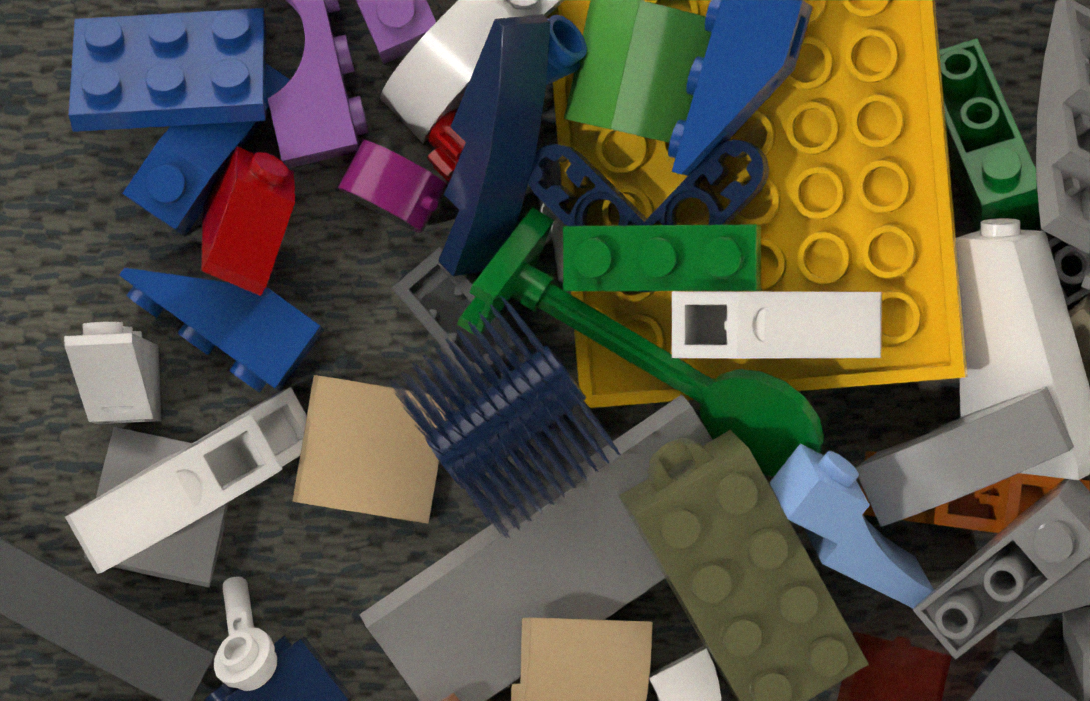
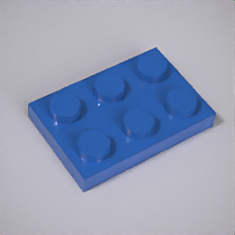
[69,8,267,132]

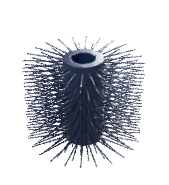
[390,296,621,538]

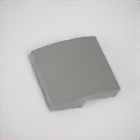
[84,427,229,588]

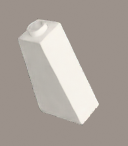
[956,218,1090,480]

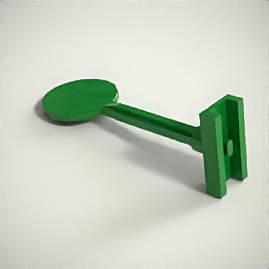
[457,207,824,477]

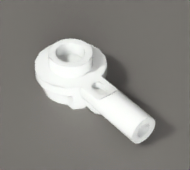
[214,577,277,691]

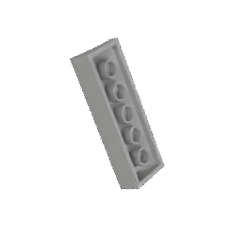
[359,394,713,701]

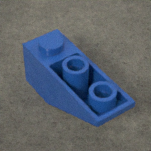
[668,0,813,176]
[119,267,325,393]

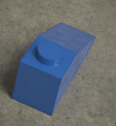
[122,64,290,237]

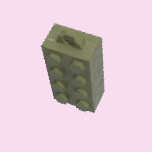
[619,430,869,701]

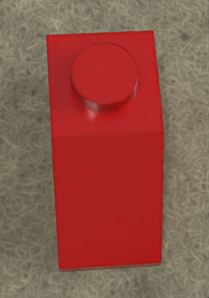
[201,146,295,296]

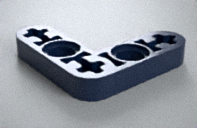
[528,139,769,292]

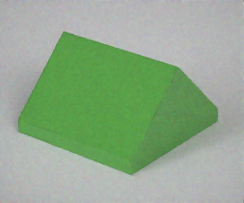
[564,0,712,143]

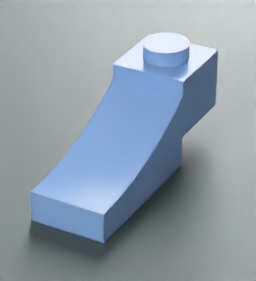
[770,444,934,609]

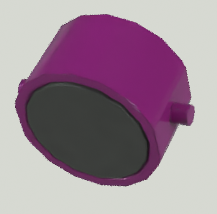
[338,140,447,233]

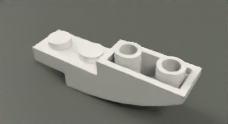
[65,387,307,574]

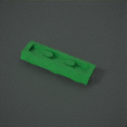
[563,224,761,291]

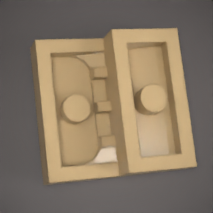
[292,375,449,524]
[511,617,653,701]

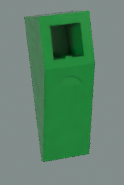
[939,38,1041,231]

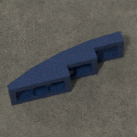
[438,14,550,277]

